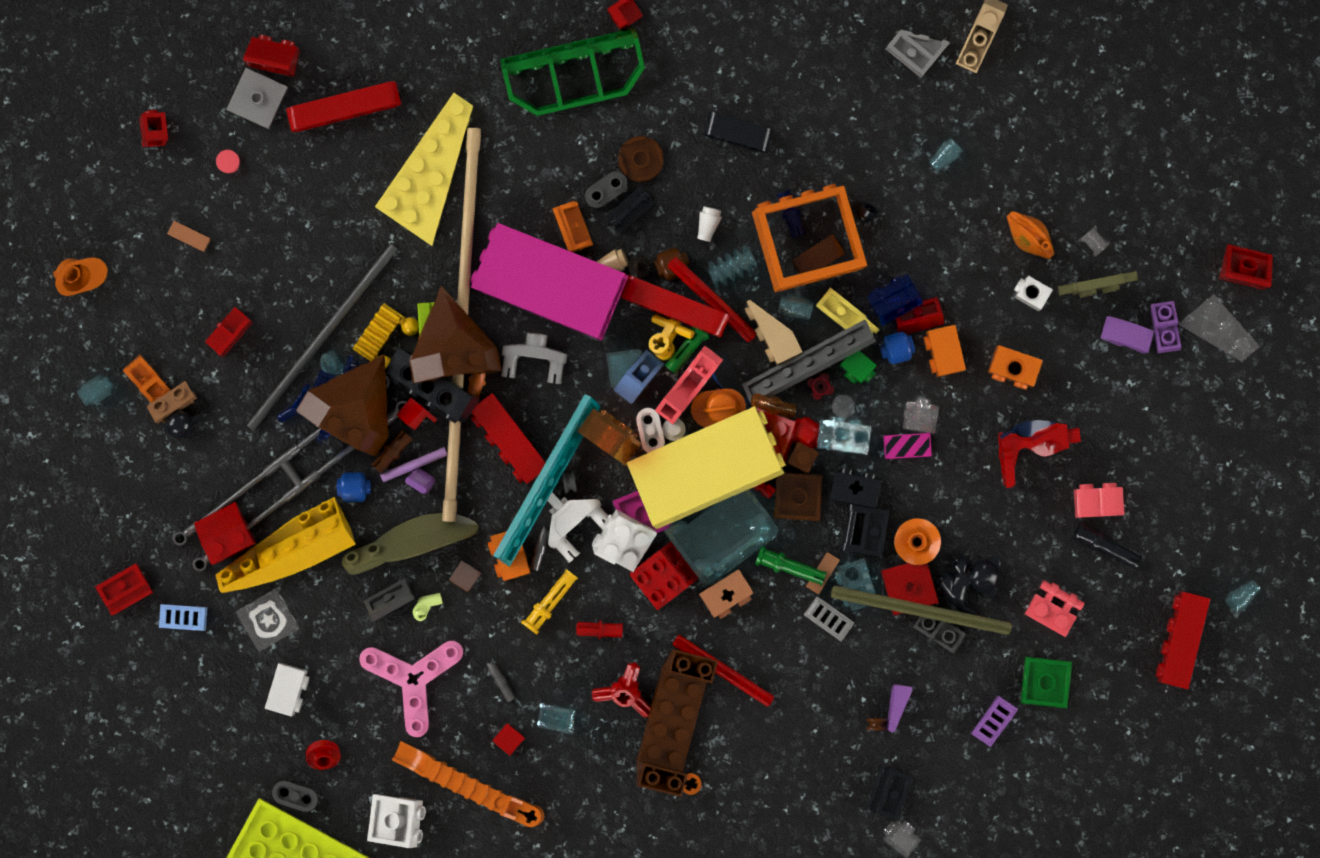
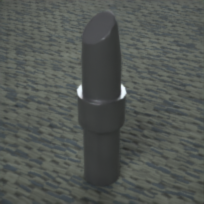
[530,526,549,571]
[487,663,516,702]

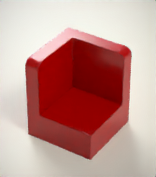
[607,0,643,31]
[396,397,437,430]

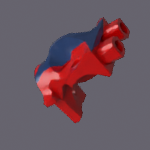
[998,420,1081,488]

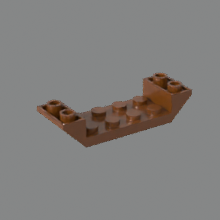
[637,649,718,797]

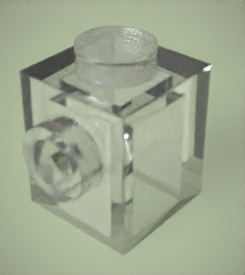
[883,821,921,858]

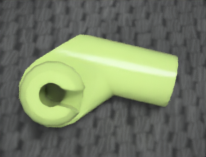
[413,593,443,621]

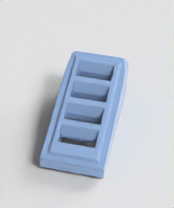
[159,604,208,631]

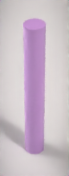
[380,447,447,482]

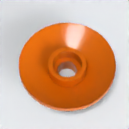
[894,518,941,565]

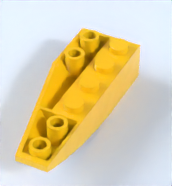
[215,497,356,593]

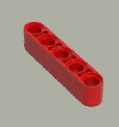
[286,81,401,132]
[620,275,730,338]

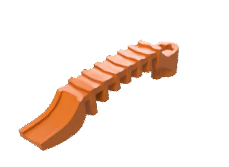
[392,741,544,827]

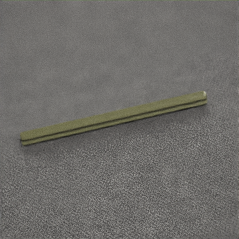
[831,586,1012,635]

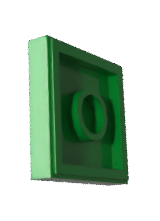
[1020,657,1072,708]

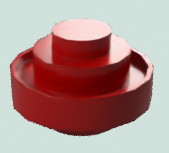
[306,740,341,770]

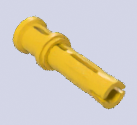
[521,569,578,635]

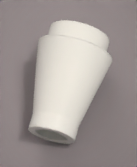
[697,206,722,242]

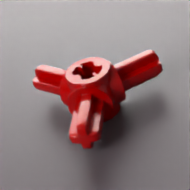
[592,662,651,718]

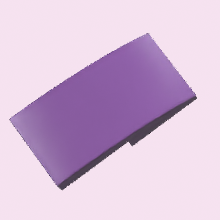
[1151,301,1182,353]
[1101,316,1154,354]

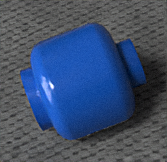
[879,331,915,364]
[337,472,371,503]

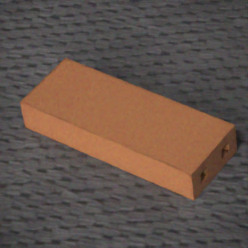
[167,221,211,252]
[806,552,840,594]

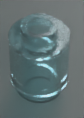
[778,293,814,321]
[77,374,114,406]

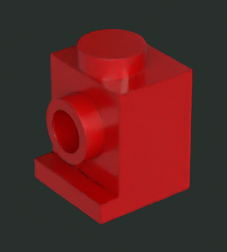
[139,110,168,147]

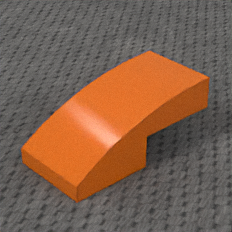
[123,355,171,403]

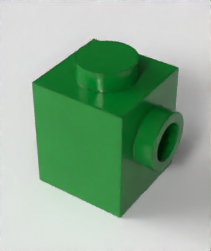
[839,350,877,384]

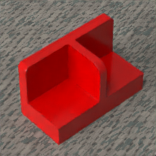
[205,307,253,358]

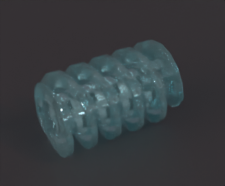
[707,245,759,290]

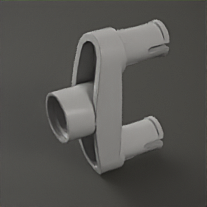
[501,332,567,384]

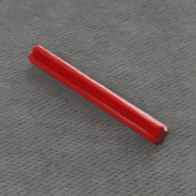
[668,257,756,342]
[673,635,774,706]

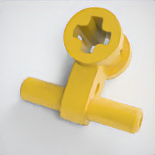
[649,314,694,360]

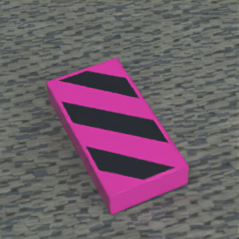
[883,433,932,459]

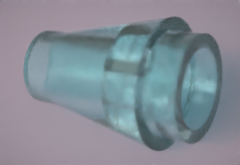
[929,138,963,172]
[1225,580,1261,613]

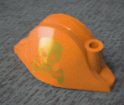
[1006,211,1054,259]

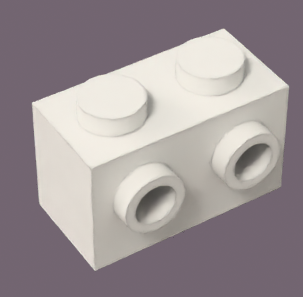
[265,663,310,717]

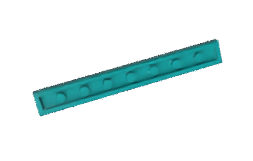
[493,394,600,567]

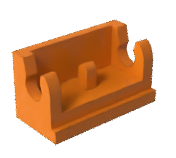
[552,201,593,252]

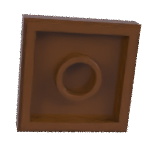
[774,472,823,521]

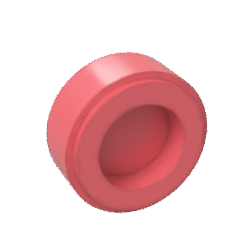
[216,150,240,174]

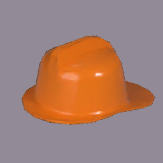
[53,257,108,296]
[691,389,746,427]

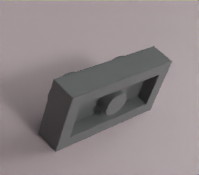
[364,579,415,621]

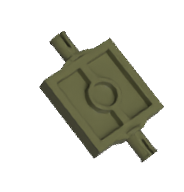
[1058,271,1138,298]

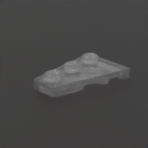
[1178,294,1260,362]

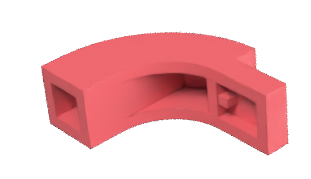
[655,346,723,425]

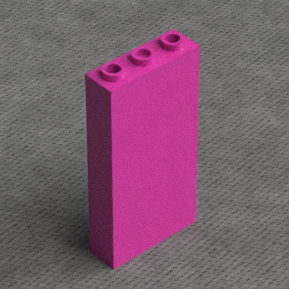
[470,223,628,341]

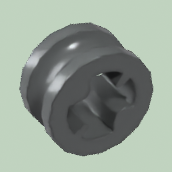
[562,471,577,493]

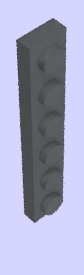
[742,320,876,406]

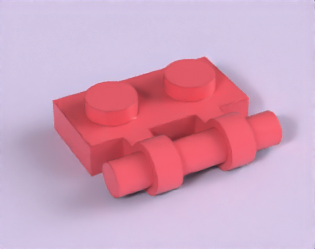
[1024,580,1085,637]

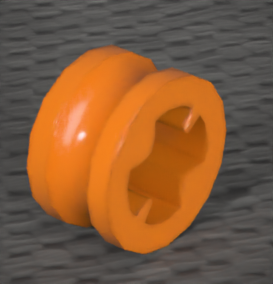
[683,773,701,795]

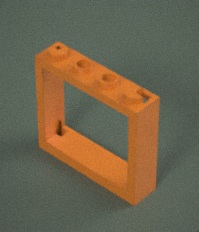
[752,184,867,292]

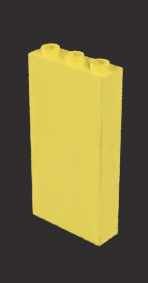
[626,406,786,529]

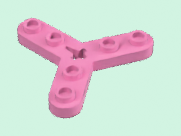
[359,641,463,737]

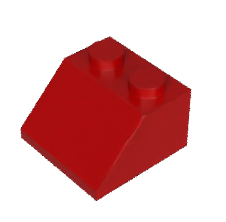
[243,35,300,77]
[194,502,257,565]

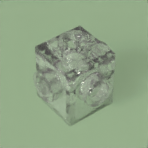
[902,398,939,434]

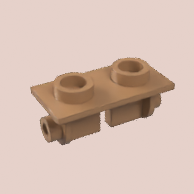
[147,381,197,424]

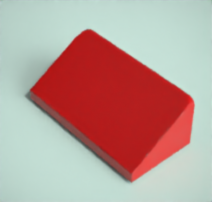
[893,297,944,334]

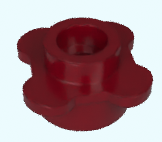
[807,373,834,400]

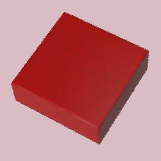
[492,723,525,756]

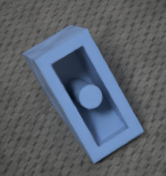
[614,350,664,404]

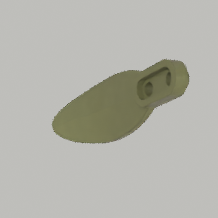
[342,513,479,575]

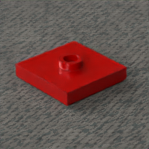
[881,563,939,615]

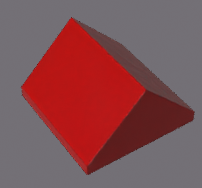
[1219,244,1273,290]

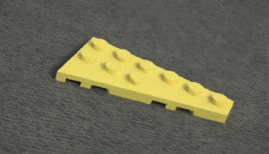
[375,93,473,247]

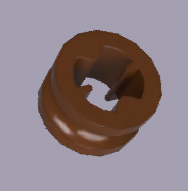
[866,718,887,730]

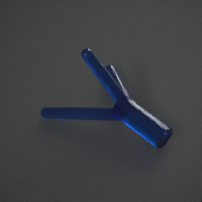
[277,384,309,423]

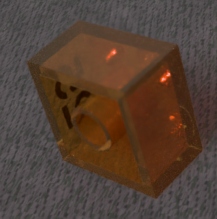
[577,409,642,466]

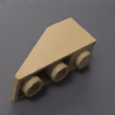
[956,0,1008,73]
[744,300,802,365]

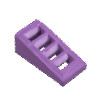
[405,468,436,495]
[887,684,913,732]
[971,695,1018,747]

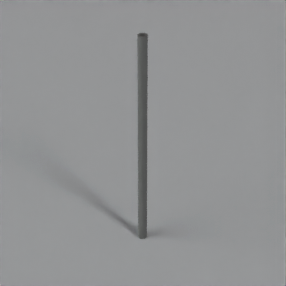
[246,244,398,431]

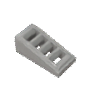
[803,596,854,642]

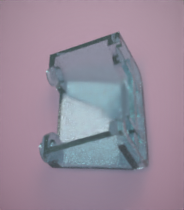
[664,489,778,585]

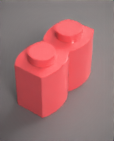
[1074,483,1124,518]

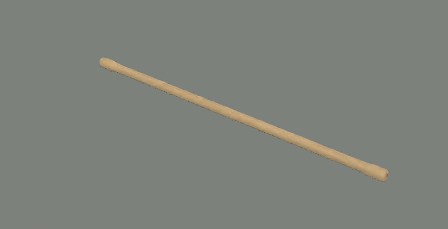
[442,128,481,522]

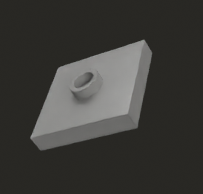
[226,68,288,129]

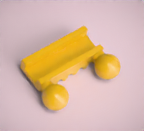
[353,303,419,374]

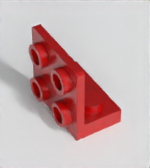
[630,541,700,610]

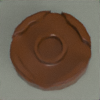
[618,136,664,183]

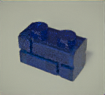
[867,274,923,326]

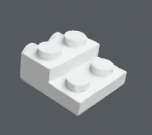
[592,509,657,572]
[367,794,426,848]

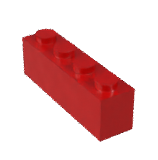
[470,393,546,485]
[1155,591,1210,689]

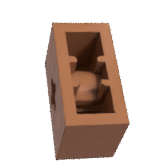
[699,569,753,619]

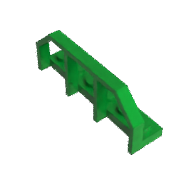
[500,28,645,116]

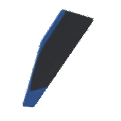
[712,352,754,410]

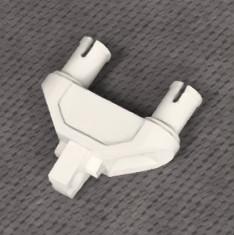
[547,492,608,563]

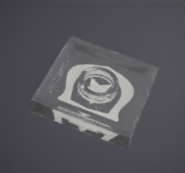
[236,588,300,652]

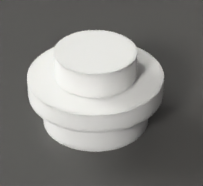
[662,419,685,441]

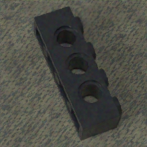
[385,348,480,423]

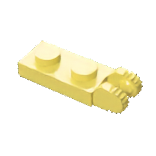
[816,288,879,334]

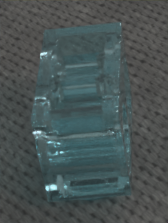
[817,417,871,454]
[834,558,875,611]

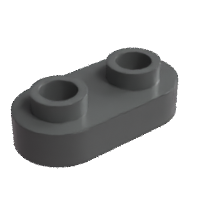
[585,172,627,209]
[272,780,319,812]

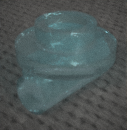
[320,349,345,376]

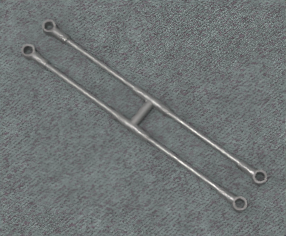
[173,376,406,571]

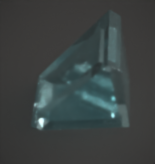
[606,349,643,389]
[537,704,576,734]

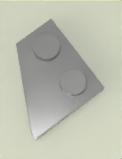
[885,30,949,78]

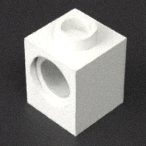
[1014,276,1053,311]

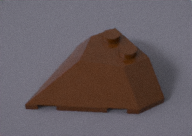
[409,286,502,384]
[296,354,388,457]

